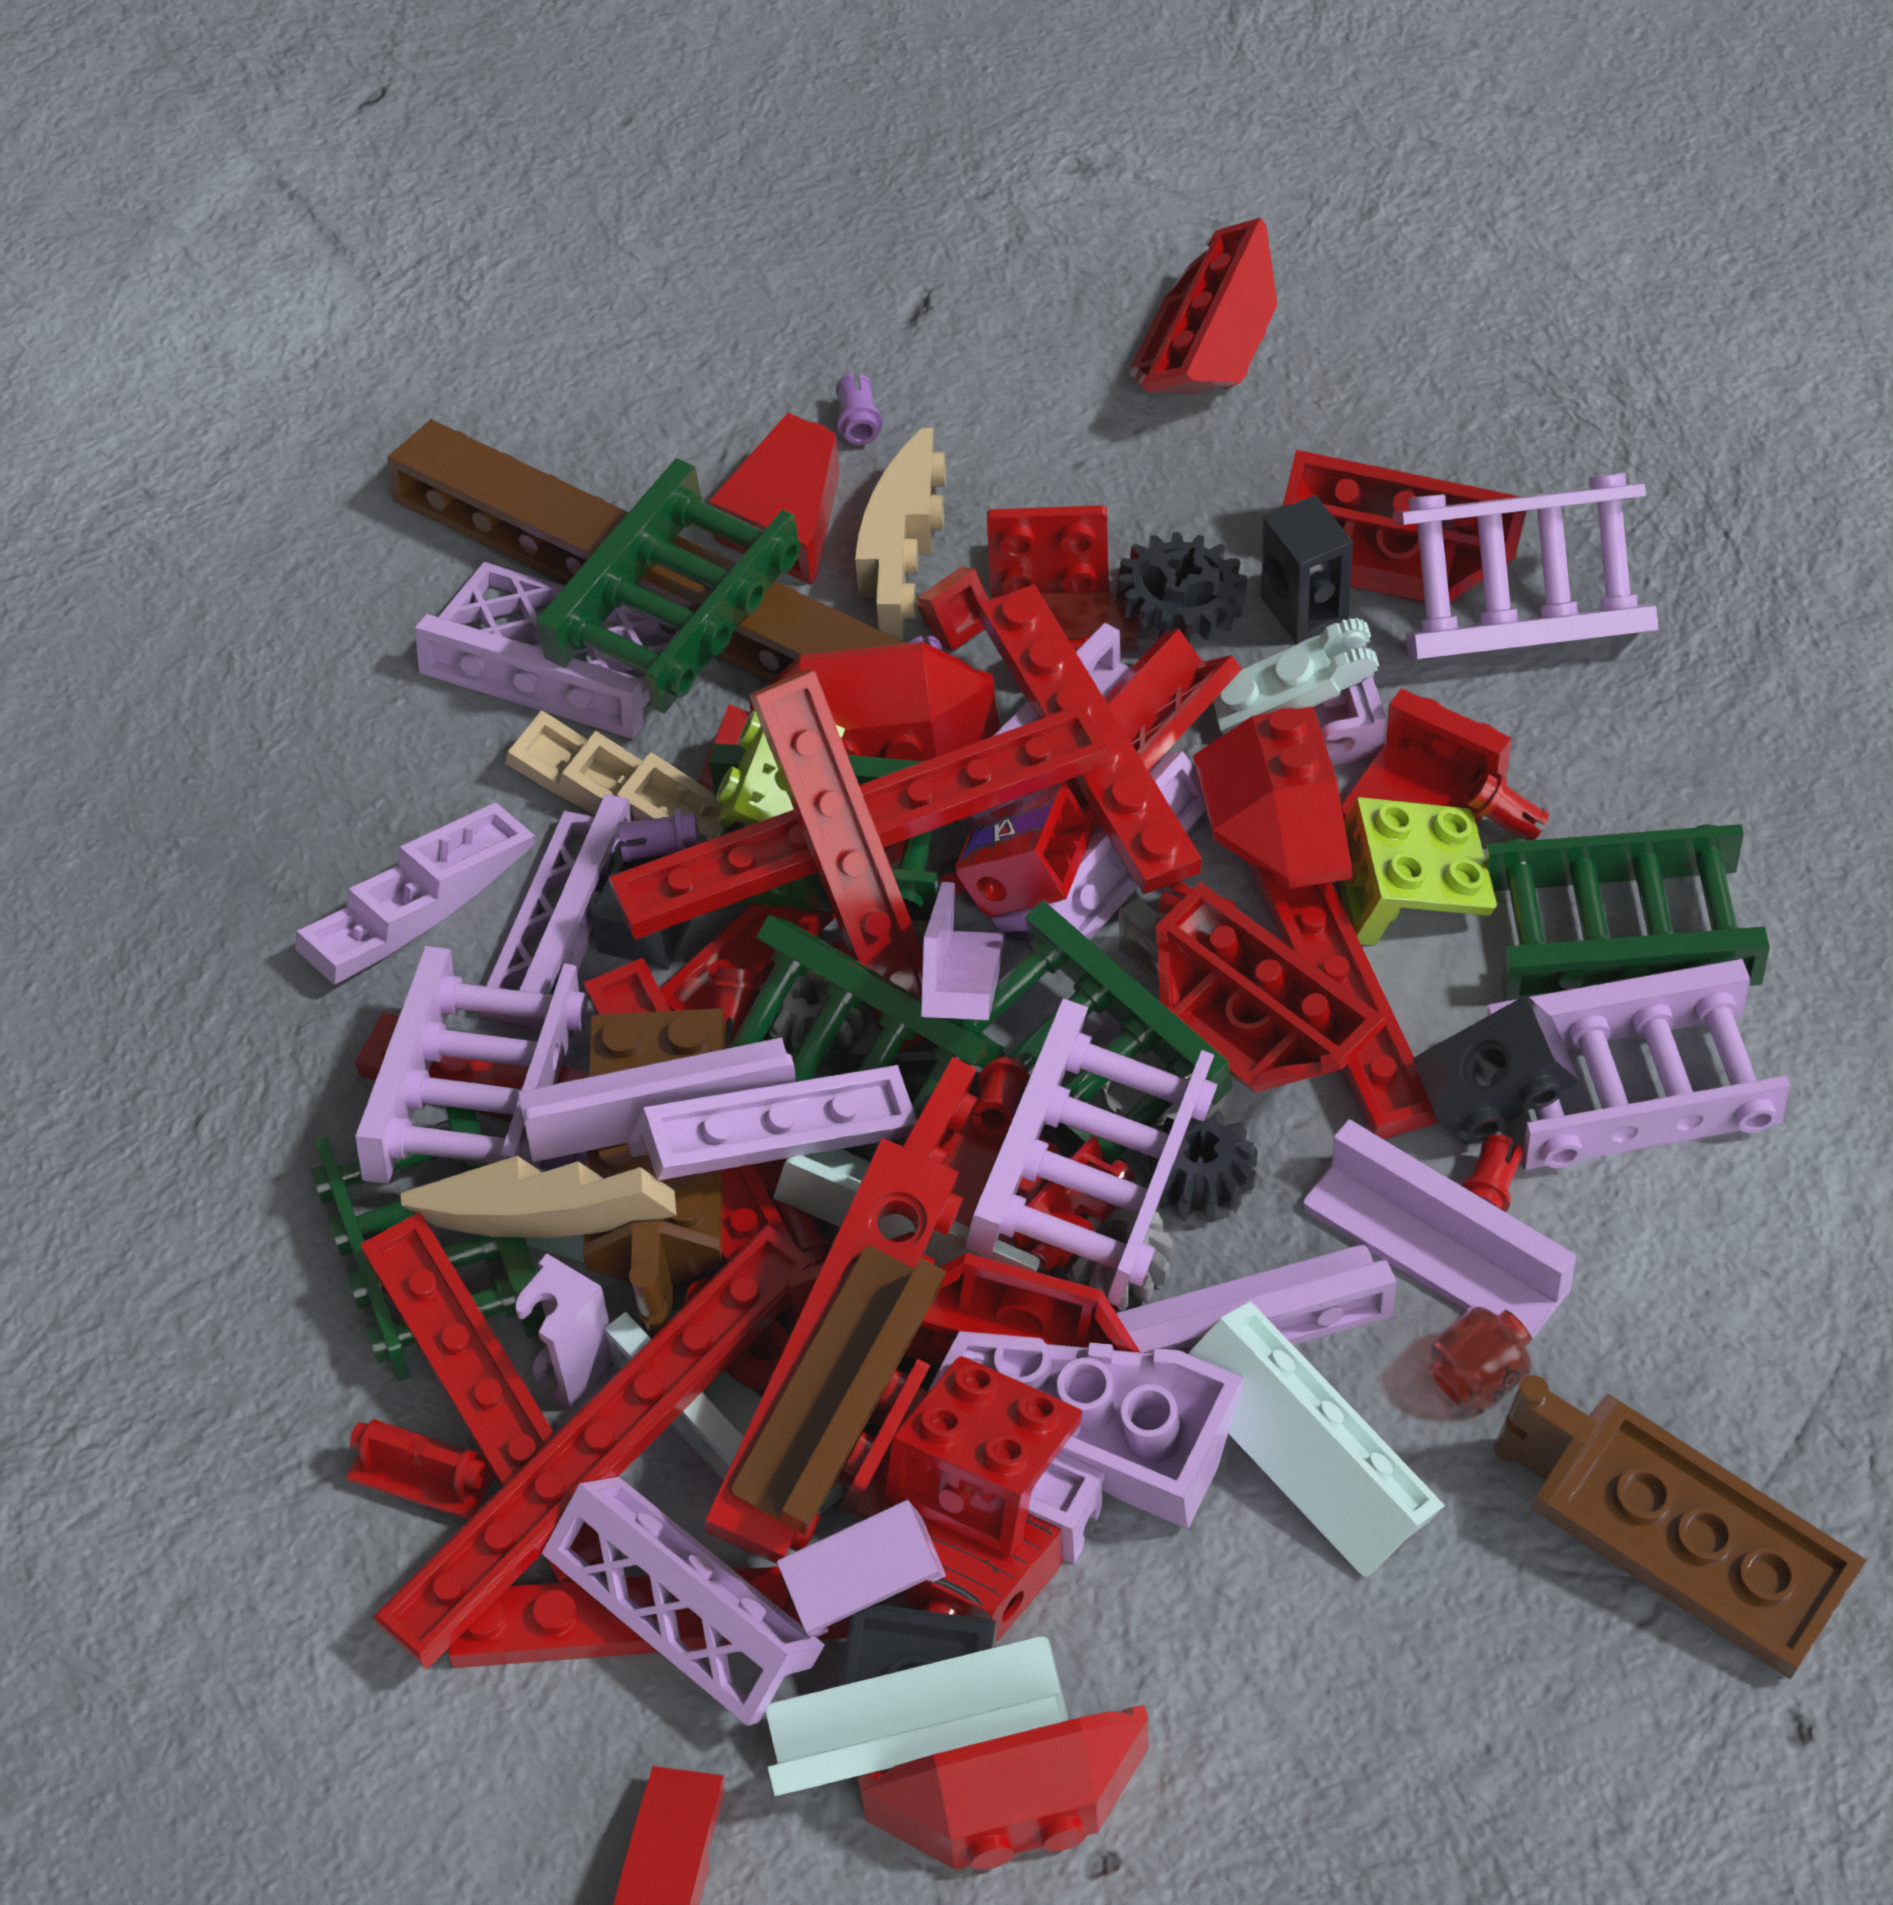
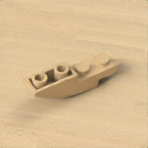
[855,428,946,642]

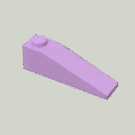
[928,1331,1244,1529]

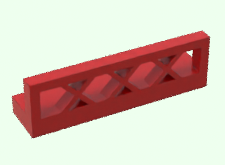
[1026,629,1242,828]

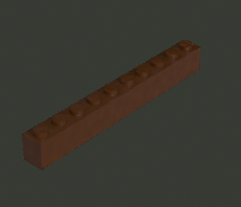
[387,419,908,683]

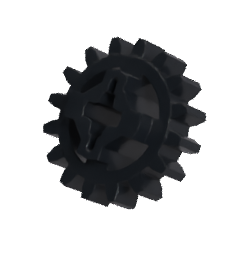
[1116,532,1247,643]

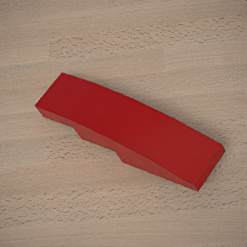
[614,1766,724,1905]

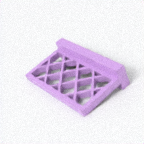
[415,562,679,739]

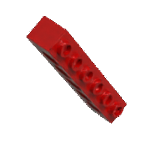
[705,1138,964,1565]

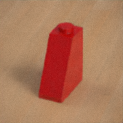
[709,412,840,585]

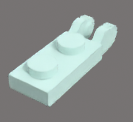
[1213,617,1379,734]

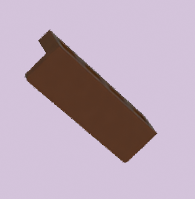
[731,1246,946,1535]

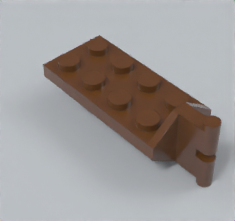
[583,1008,725,1339]
[1494,1375,1867,1680]

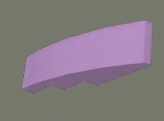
[295,802,535,985]

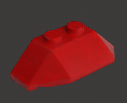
[1128,217,1277,394]
[1282,449,1528,604]
[749,642,1000,762]
[1193,706,1353,889]
[1156,882,1387,1093]
[904,1253,1141,1366]
[858,1705,1149,1870]

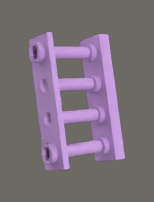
[1393,473,1658,659]
[355,946,588,1184]
[1487,959,1791,1170]
[965,998,1218,1306]

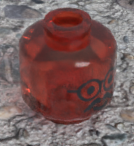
[1428,1306,1533,1409]

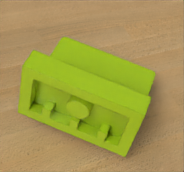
[1338,797,1497,946]

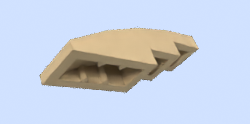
[505,710,748,840]
[401,1156,677,1238]

